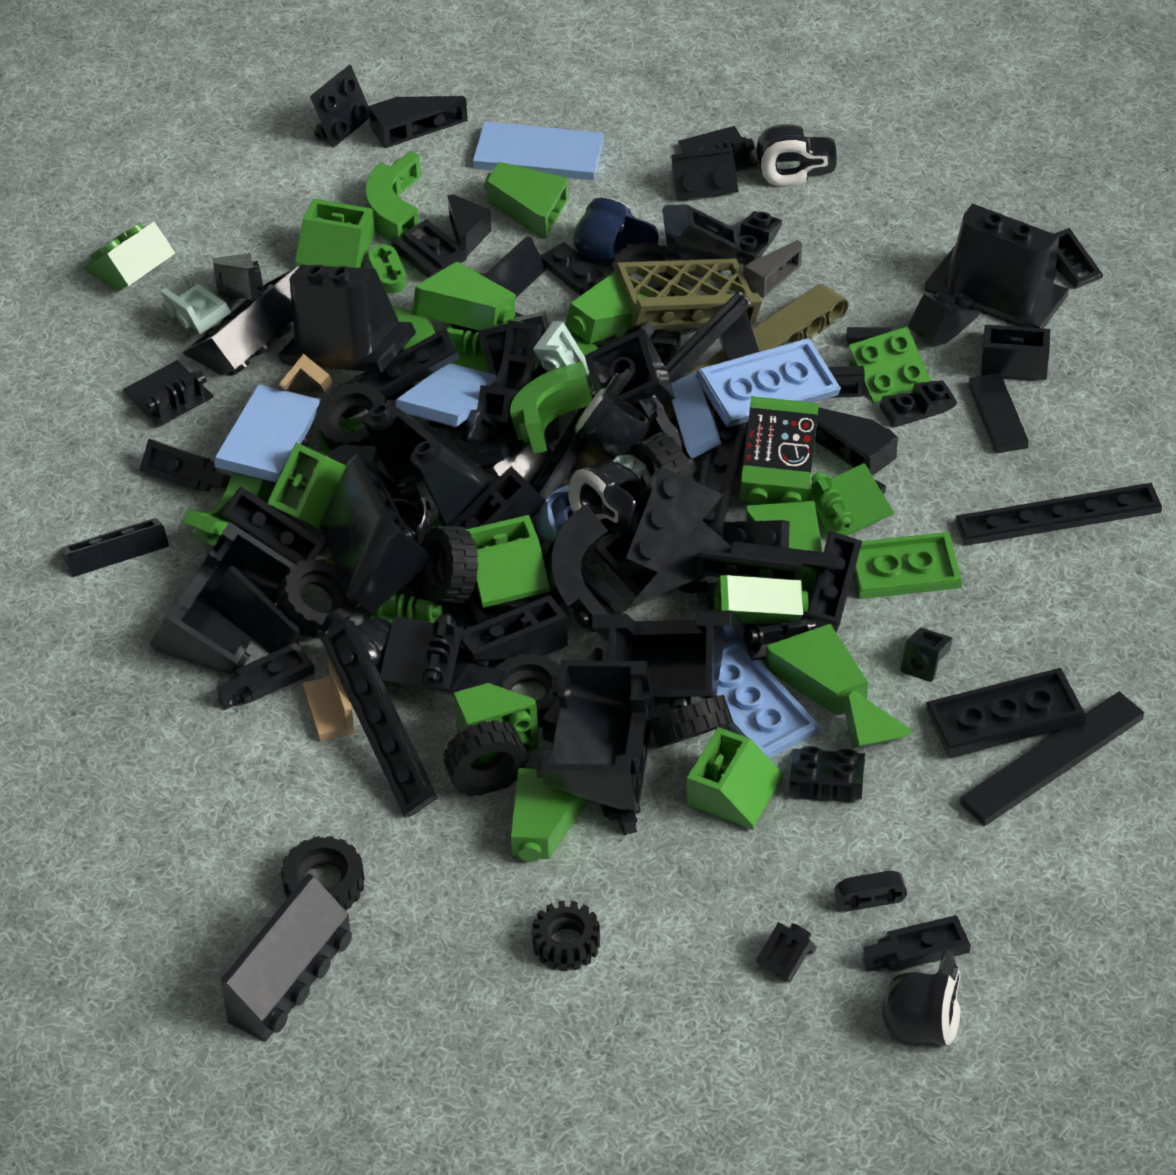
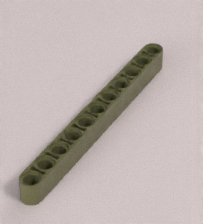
[572,284,849,470]

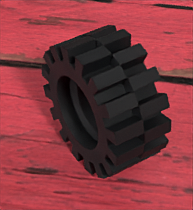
[532,900,600,971]

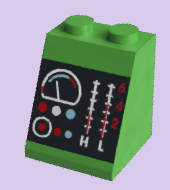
[740,396,819,505]

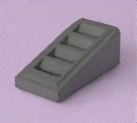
[743,240,802,298]

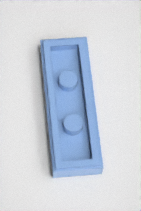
[671,371,722,458]

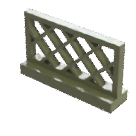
[615,258,762,330]

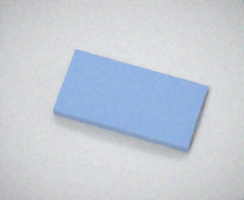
[473,121,604,180]
[695,338,841,428]
[396,363,497,427]
[214,384,321,483]
[717,640,820,759]

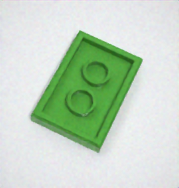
[854,532,962,599]

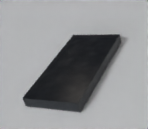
[926,668,1086,758]

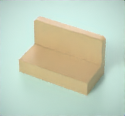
[279,354,334,393]
[302,659,355,742]

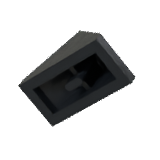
[447,194,492,257]

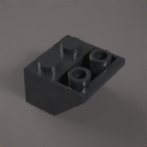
[662,204,741,273]
[981,324,1051,380]

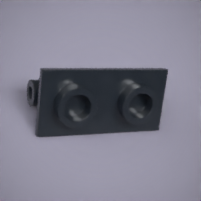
[743,617,816,661]

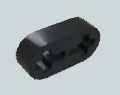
[834,871,907,912]

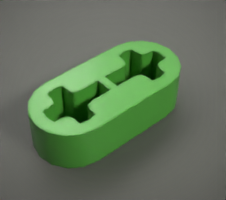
[369,244,407,294]

